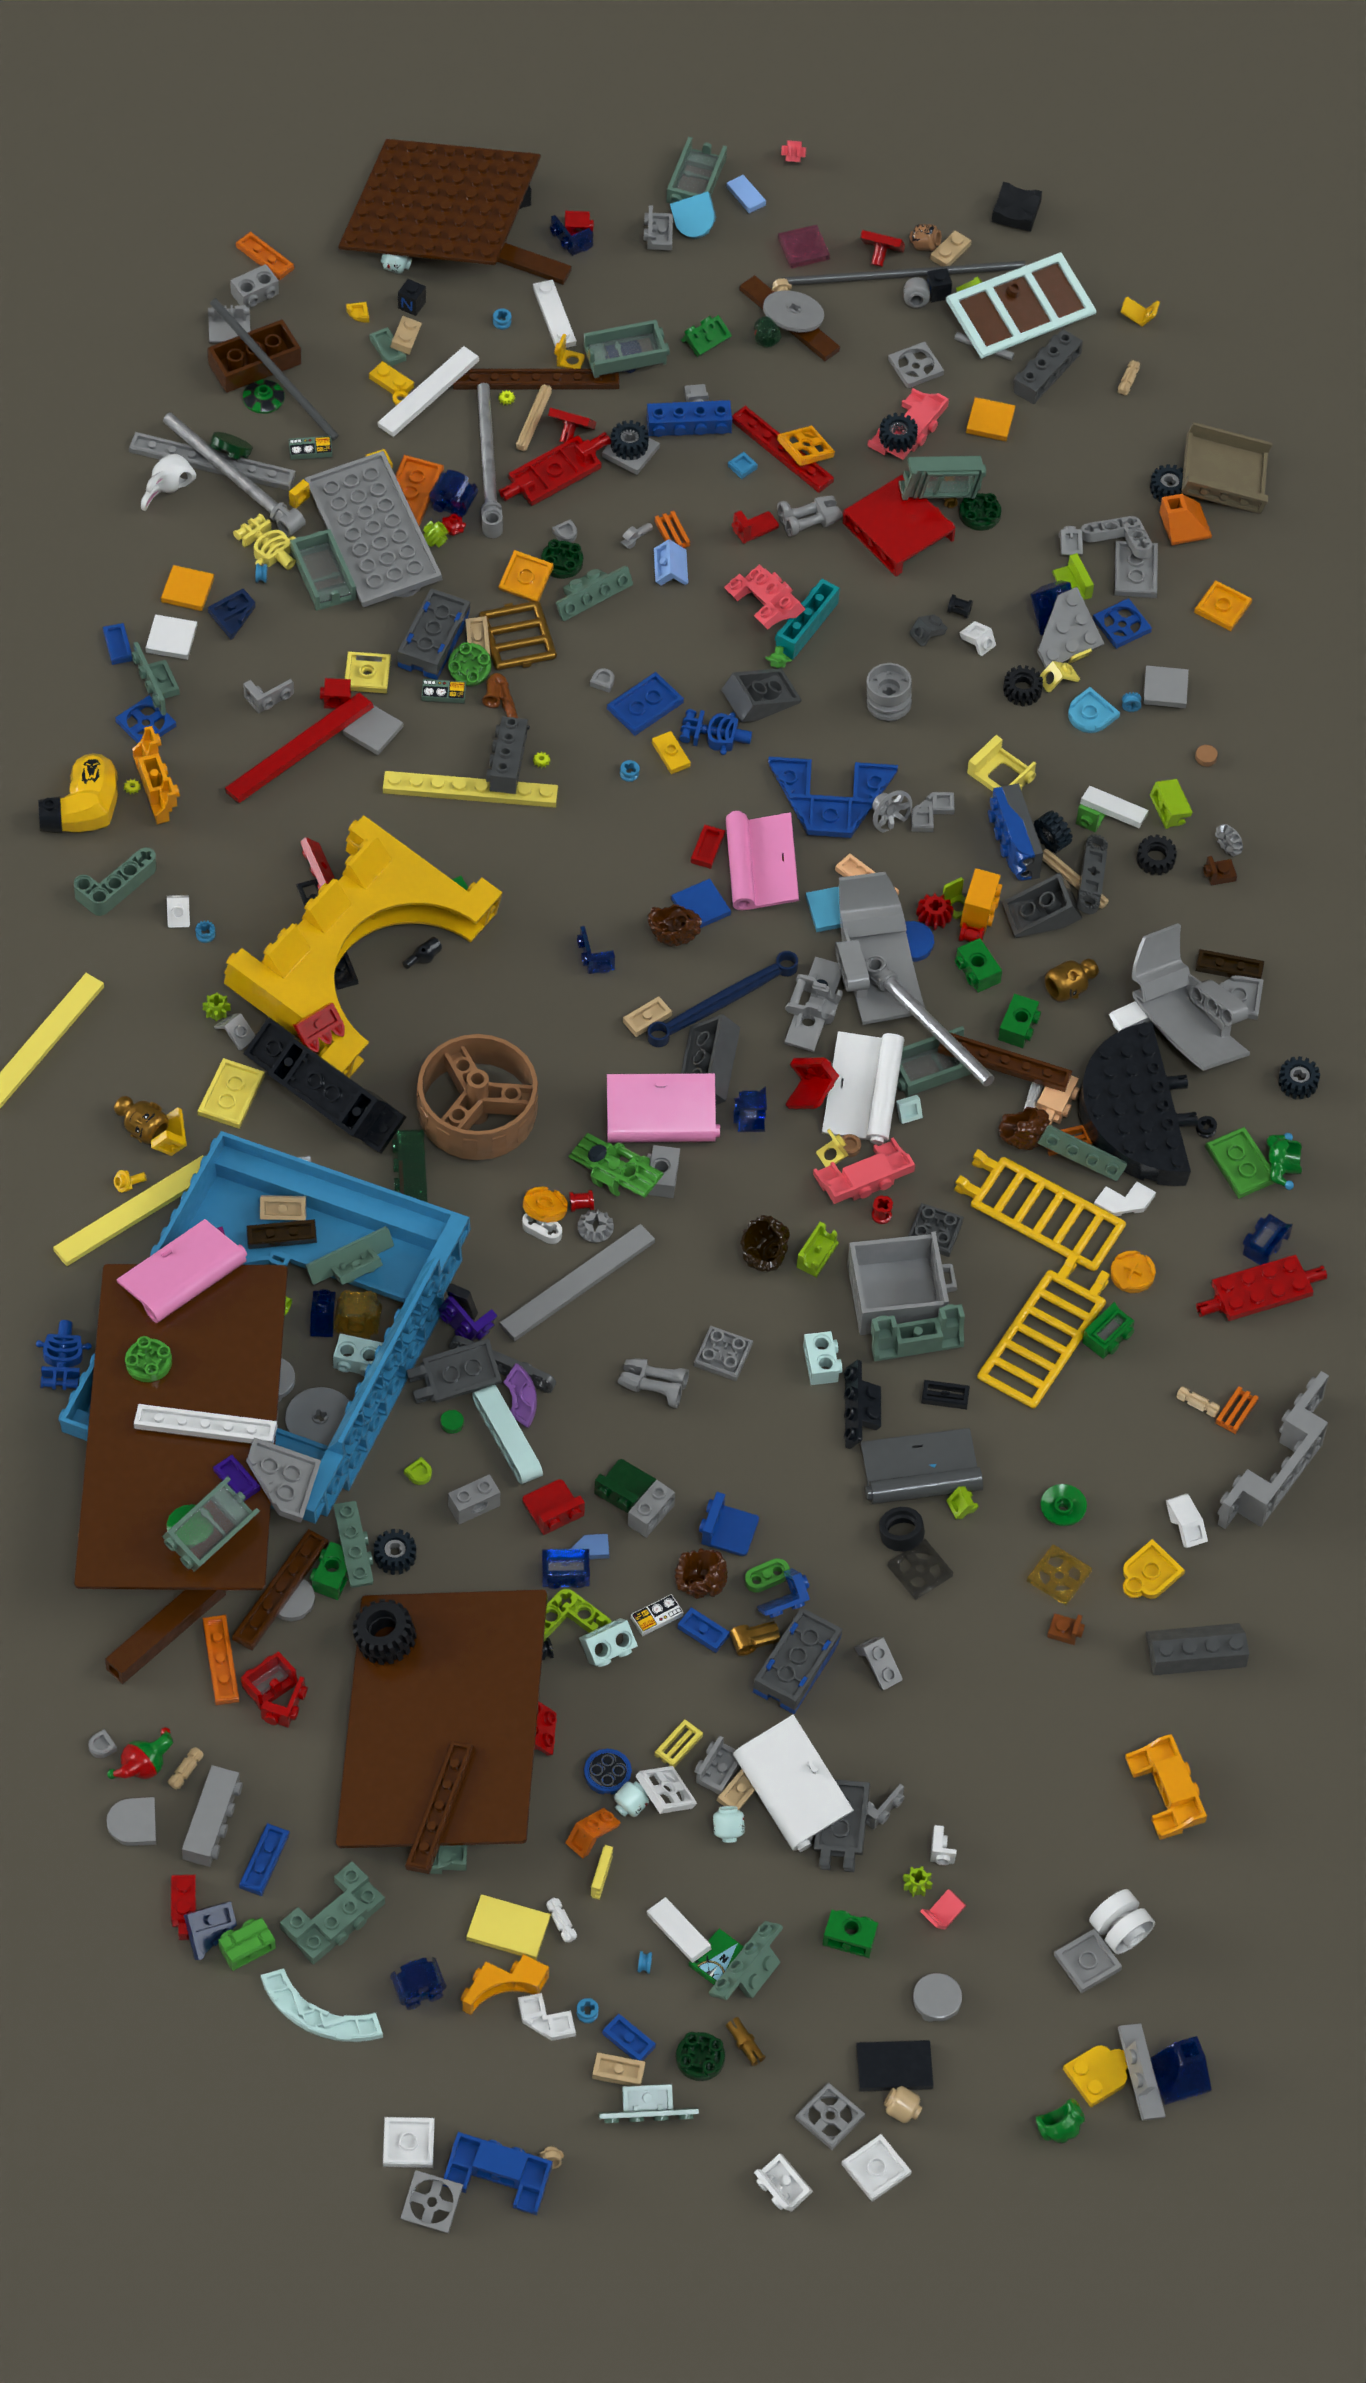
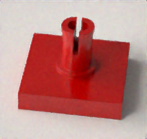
[860,230,905,267]
[548,407,597,443]

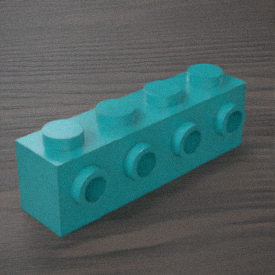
[774,579,840,660]

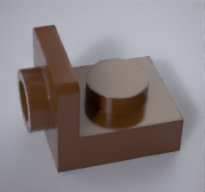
[1203,856,1237,886]

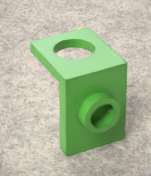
[1076,804,1106,832]

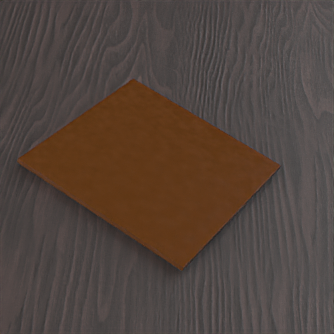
[338,139,541,265]

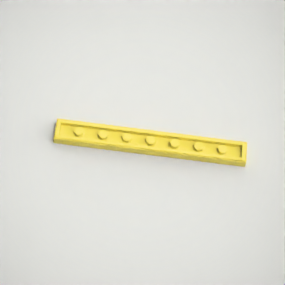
[0,973,104,1109]
[53,1155,204,1267]

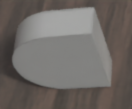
[552,519,577,542]
[590,668,614,693]
[88,1729,117,1758]

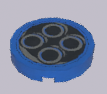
[584,1748,632,1795]

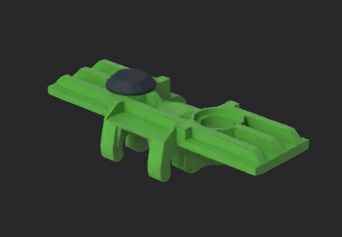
[568,1133,664,1198]

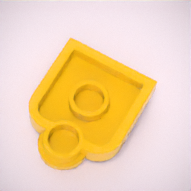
[1123,1539,1185,1599]
[1063,2045,1128,2108]

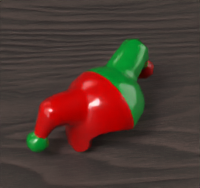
[107,1727,173,1779]

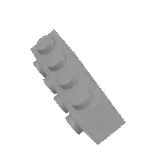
[182,1765,243,1867]

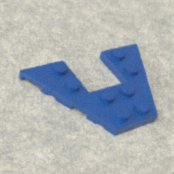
[768,757,898,838]

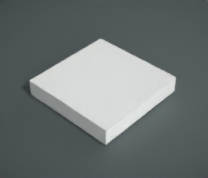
[146,615,197,660]
[383,2117,434,2168]
[841,2134,912,2202]

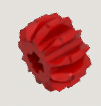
[916,893,954,930]

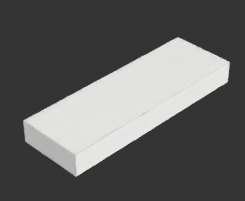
[1080,786,1149,828]
[647,1897,711,1963]

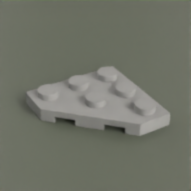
[1037,587,1104,669]
[246,1437,321,1523]

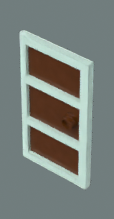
[946,252,1097,358]

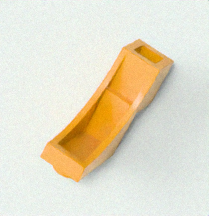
[461,1954,549,2015]

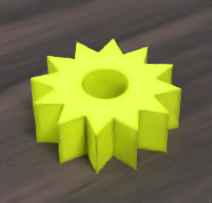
[498,390,515,406]
[533,751,550,768]
[124,779,141,794]

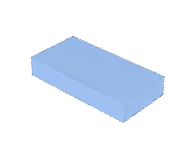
[726,175,766,213]

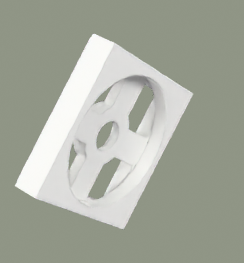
[636,1766,697,1814]

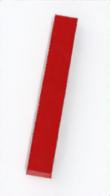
[225,692,374,803]

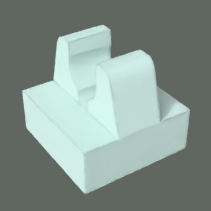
[896,1095,923,1124]

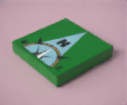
[689,1928,744,1985]

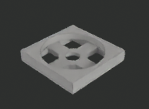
[888,341,944,389]
[795,2082,865,2150]
[400,2170,464,2234]

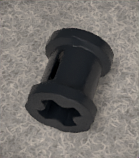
[947,594,973,619]

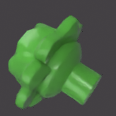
[765,646,792,668]

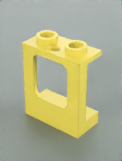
[967,735,1036,791]

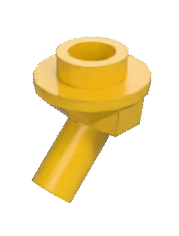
[114,1170,147,1193]

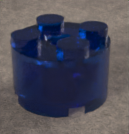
[429,470,478,518]
[390,1957,446,2010]

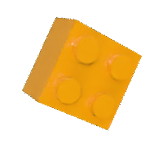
[960,868,1003,934]

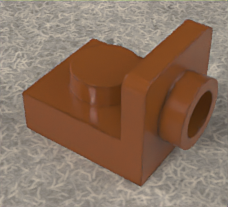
[1047,1613,1085,1645]

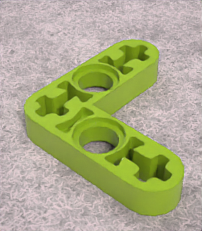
[544,1589,612,1641]

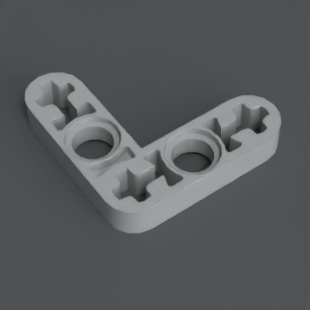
[1081,516,1153,559]

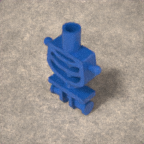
[679,709,752,755]
[36,1320,92,1390]

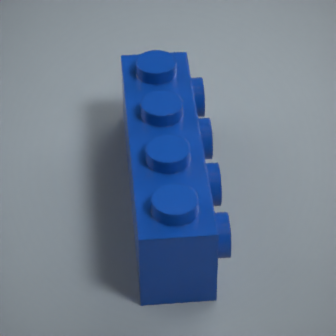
[646,400,732,437]

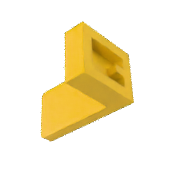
[151,1107,187,1156]

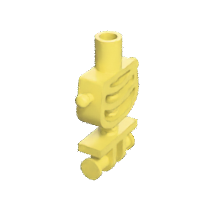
[233,514,296,570]

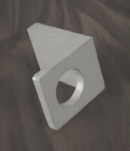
[214,1013,256,1050]

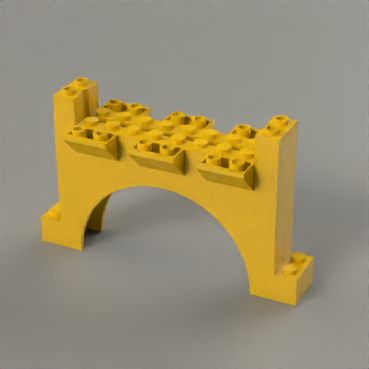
[224,815,503,1078]

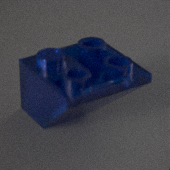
[1030,580,1072,635]
[1150,2036,1212,2105]

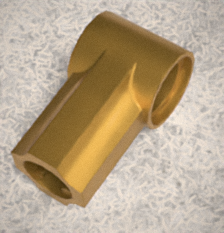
[730,1621,780,1656]

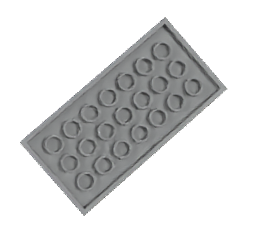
[305,451,442,608]

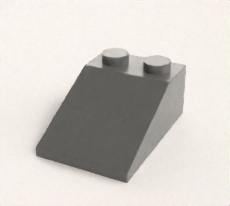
[721,668,802,722]
[1002,873,1082,938]

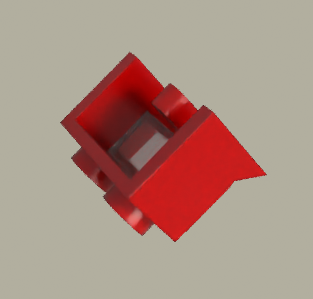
[241,1651,298,1710]

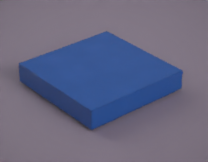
[671,879,731,928]

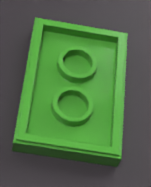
[1205,1127,1274,1199]

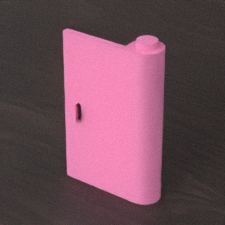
[726,811,799,910]
[607,1073,720,1143]
[116,1219,247,1323]

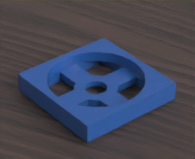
[1093,598,1152,649]
[115,695,176,744]

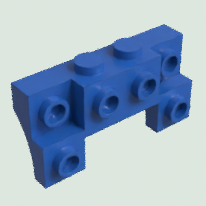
[443,2132,553,2215]

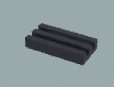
[921,1380,970,1410]

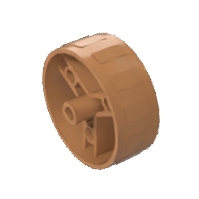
[417,1034,538,1160]

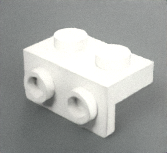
[754,2153,813,2212]

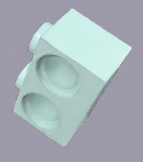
[803,1331,842,1385]
[333,1333,383,1377]
[579,1618,638,1667]

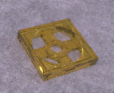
[1027,1544,1092,1605]

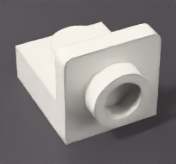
[959,621,996,656]
[930,1825,957,1865]

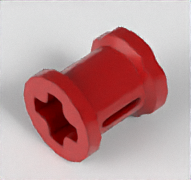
[959,922,985,942]
[569,1190,594,1212]
[872,1195,893,1224]

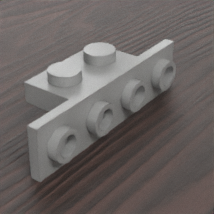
[1117,2023,1166,2121]

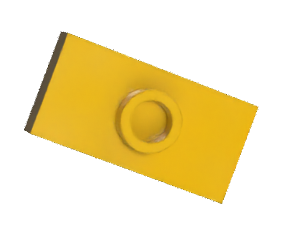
[652,731,691,774]

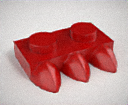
[293,1003,345,1052]

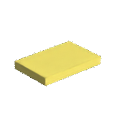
[197,1058,265,1129]
[466,1894,551,1960]

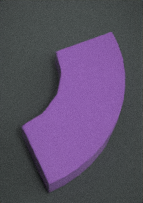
[503,1363,537,1428]

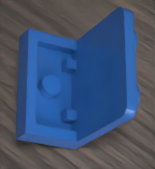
[699,1492,759,1556]
[757,1568,810,1618]

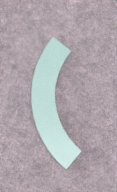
[261,1968,383,2042]

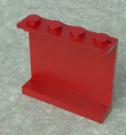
[842,475,956,577]

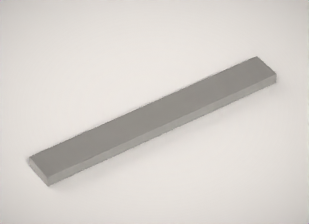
[129,432,296,491]
[500,1224,655,1342]

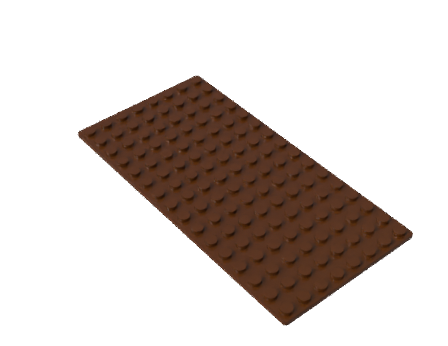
[74,1264,288,1590]

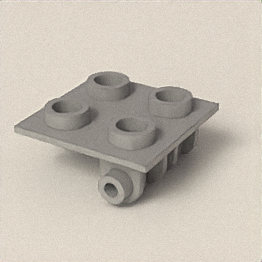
[208,304,250,343]

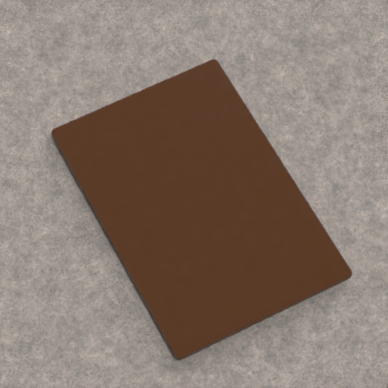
[336,1590,548,1848]

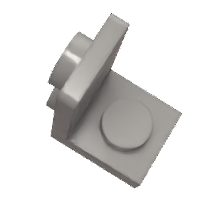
[243,679,294,713]
[854,1637,903,1690]
[866,1784,905,1830]

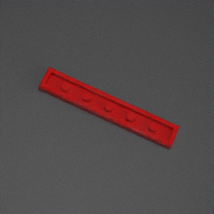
[732,405,834,493]

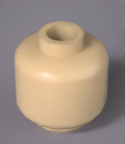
[884,2086,922,2123]

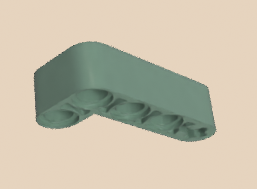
[74,847,157,916]

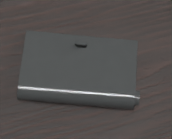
[860,1428,983,1504]

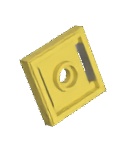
[345,651,391,693]

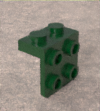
[594,1459,656,1513]

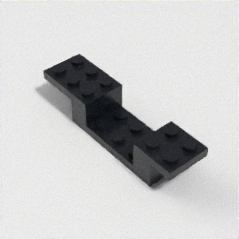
[243,1017,407,1154]

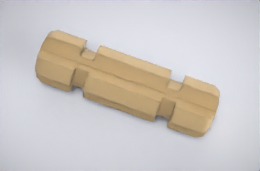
[1118,360,1140,396]
[1176,1387,1220,1417]
[168,1747,204,1789]

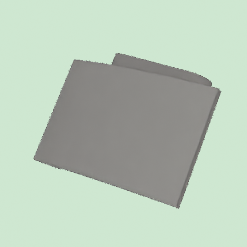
[835,872,925,1025]

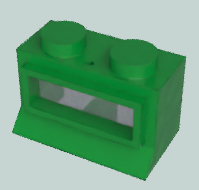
[1082,1302,1135,1359]

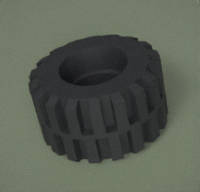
[353,1599,417,1665]

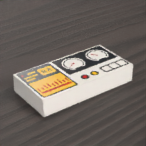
[631,1594,683,1637]

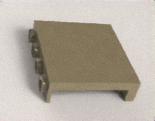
[1181,422,1273,514]

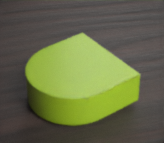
[404,1457,432,1485]

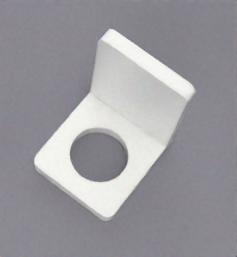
[167,895,190,928]

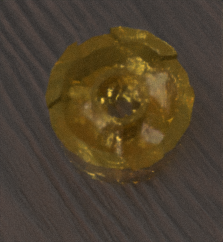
[334,1290,382,1340]

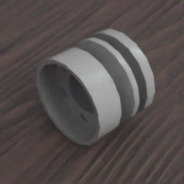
[866,663,912,721]

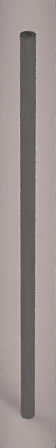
[781,261,1026,285]

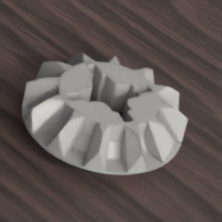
[1215,824,1243,857]
[577,1209,614,1242]

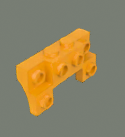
[132,726,180,824]
[1125,1734,1207,1840]

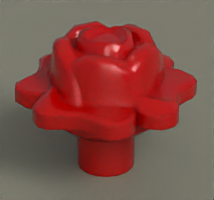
[441,514,466,536]

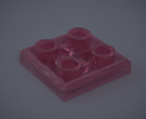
[778,225,830,268]

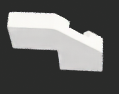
[1094,1182,1156,1216]
[518,1993,576,2041]

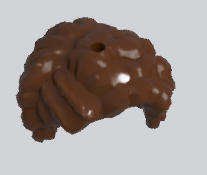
[648,904,702,947]
[999,1107,1050,1150]
[674,1548,728,1599]

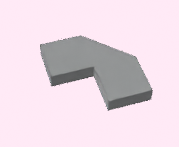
[911,792,955,832]

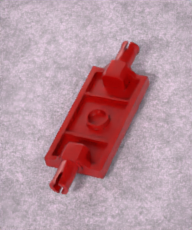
[499,432,611,506]
[1196,1255,1327,1321]

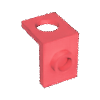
[920,1889,966,1930]

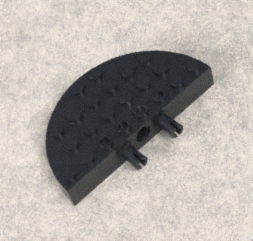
[1078,1022,1198,1186]

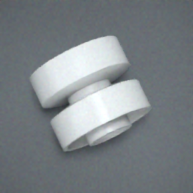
[1089,1889,1155,1954]

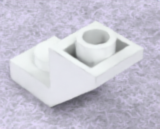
[1109,1001,1153,1031]
[1166,1494,1208,1548]

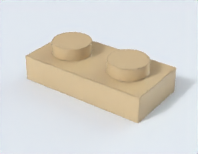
[930,230,971,266]
[390,316,422,355]
[465,616,491,658]
[623,996,672,1037]
[260,1195,306,1220]
[716,1769,755,1810]
[592,2052,645,2086]

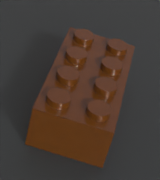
[207,319,301,393]

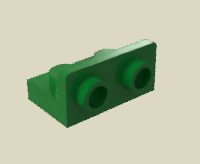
[681,315,732,357]

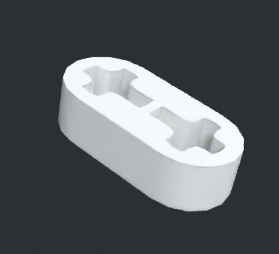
[522,1213,562,1244]

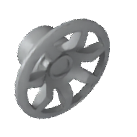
[872,790,913,833]

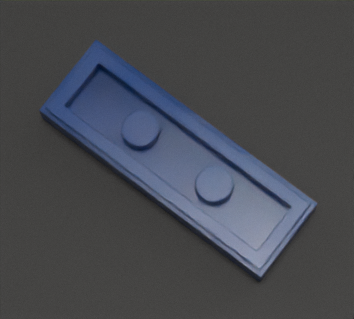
[239,1823,290,1896]

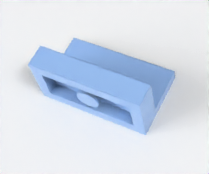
[654,539,688,586]

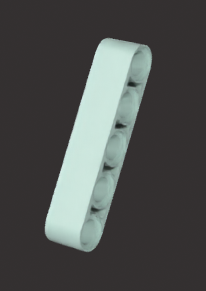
[472,1385,543,1485]

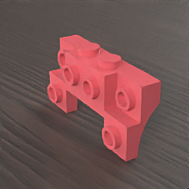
[868,388,949,460]
[724,564,805,630]
[813,1137,915,1204]

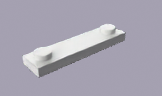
[533,280,576,348]

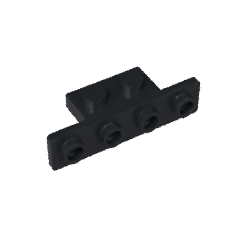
[844,1360,881,1449]

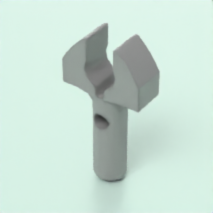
[621,523,653,549]

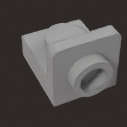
[684,384,709,402]
[1059,526,1083,556]

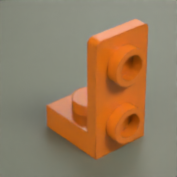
[566,1808,621,1859]

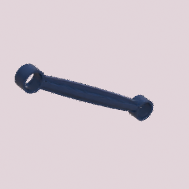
[647,951,798,1047]

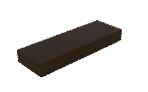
[1195,949,1264,979]
[247,1219,317,1249]

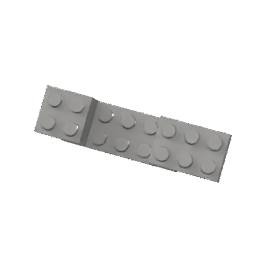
[1217,1371,1329,1529]

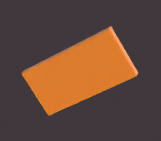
[395,455,444,526]

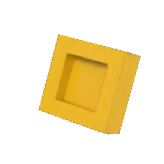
[289,479,310,508]

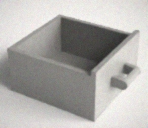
[847,1231,957,1335]

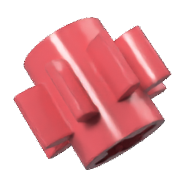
[781,140,806,162]

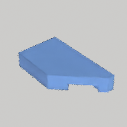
[566,1534,609,1561]

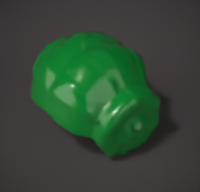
[1036,2099,1085,2144]

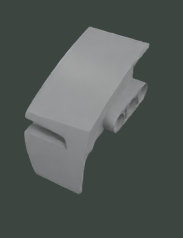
[1132,923,1250,1071]

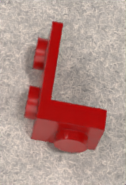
[732,510,779,544]
[261,1676,308,1728]

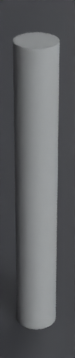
[954,332,1015,361]

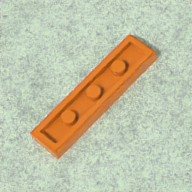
[202,1615,239,1705]

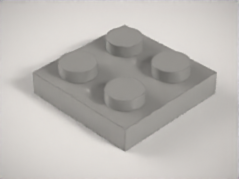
[1054,1928,1122,1994]

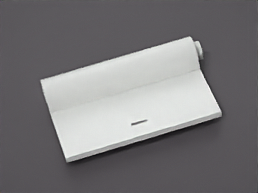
[822,1031,904,1145]
[733,1714,854,1852]

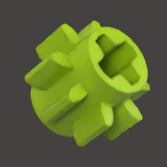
[422,521,448,547]
[203,992,231,1021]
[903,1866,933,1897]

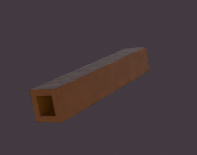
[105,1590,226,1684]

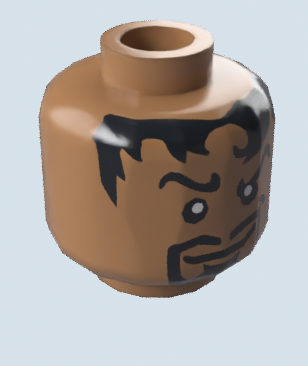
[910,224,942,251]

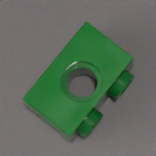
[955,938,1002,993]
[998,993,1041,1048]
[309,1541,348,1600]
[823,1910,878,1958]

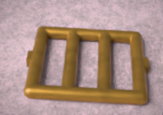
[479,601,557,670]

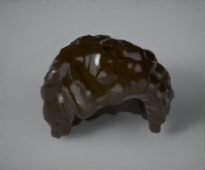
[740,1215,790,1272]

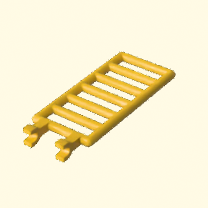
[954,1149,1126,1271]
[977,1253,1110,1409]

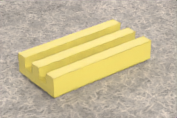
[654,1719,703,1768]
[591,1845,613,1900]

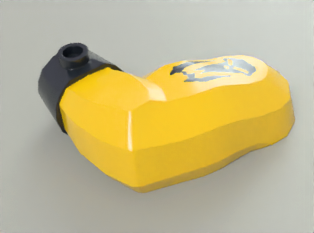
[38,753,118,833]

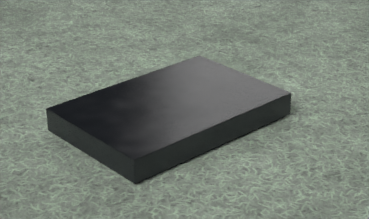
[856,2040,934,2092]

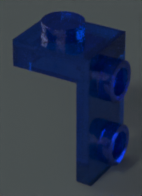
[550,215,593,256]
[577,926,615,974]

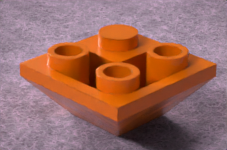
[1159,494,1212,545]

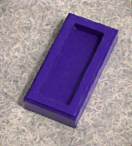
[213,1455,261,1502]

